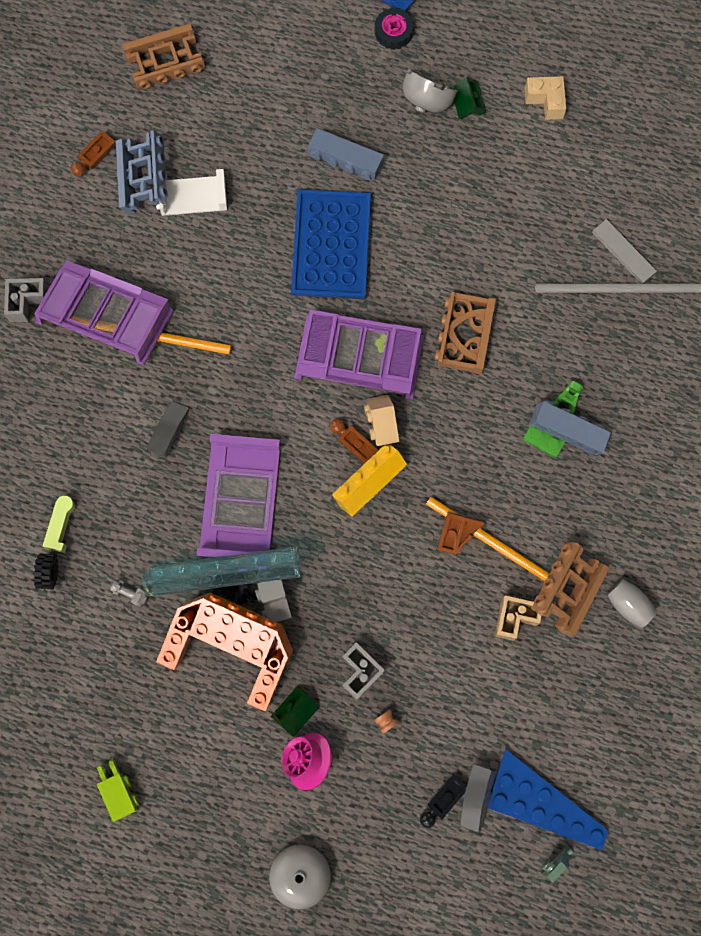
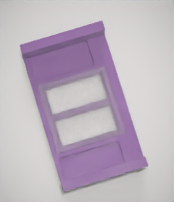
[35,260,173,366]
[294,310,424,400]
[197,434,280,562]

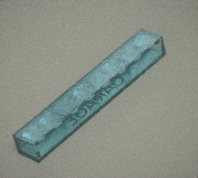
[141,547,302,597]

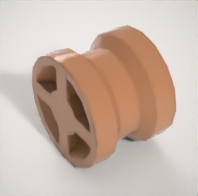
[374,710,399,734]

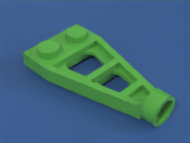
[523,381,583,459]

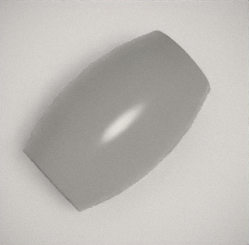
[607,579,657,628]

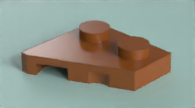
[437,512,484,555]

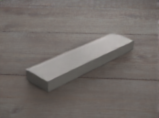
[592,219,657,283]

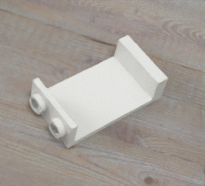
[156,169,227,216]

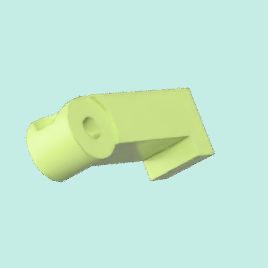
[43,496,75,553]

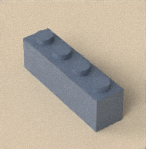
[308,128,383,181]
[529,401,611,455]

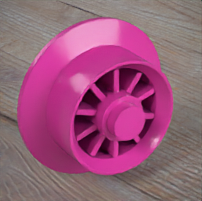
[282,733,332,790]

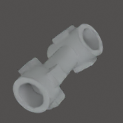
[110,580,148,608]

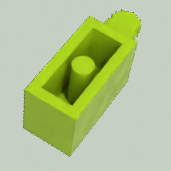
[97,759,139,822]

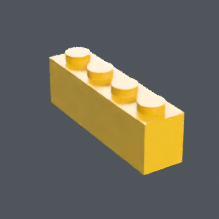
[332,444,407,517]

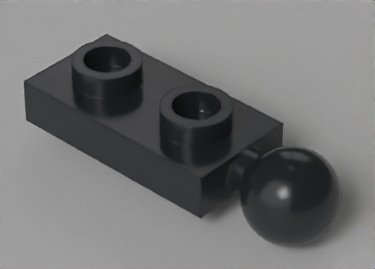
[420,774,467,828]

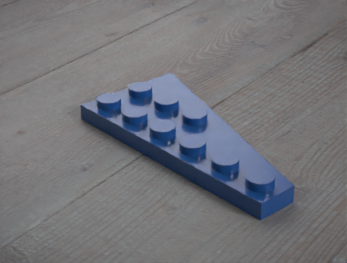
[488,749,609,850]

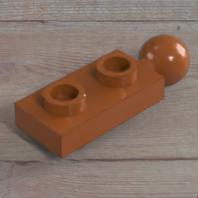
[71,131,116,177]
[330,419,379,464]

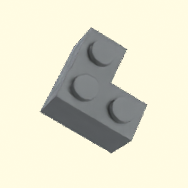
[4,278,48,322]
[255,577,292,623]
[342,642,385,701]

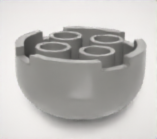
[402,68,458,113]
[269,844,331,909]

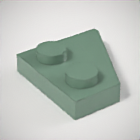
[541,844,574,883]

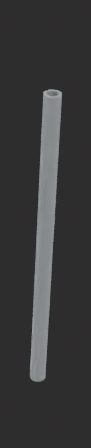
[535,283,701,293]

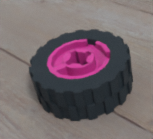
[374,8,414,50]

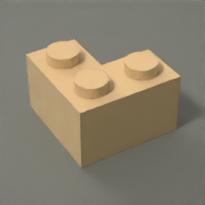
[524,76,566,120]
[364,395,399,446]
[494,596,541,641]

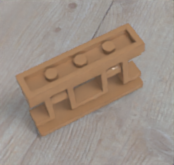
[122,24,205,90]
[531,542,609,636]

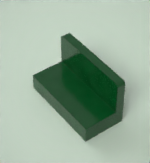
[452,77,486,119]
[270,687,319,737]

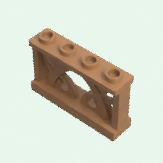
[435,291,496,374]

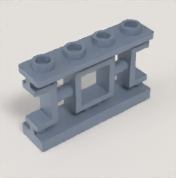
[116,130,168,214]

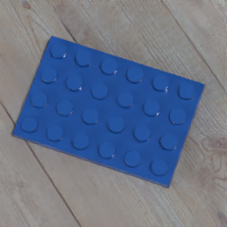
[291,189,371,299]

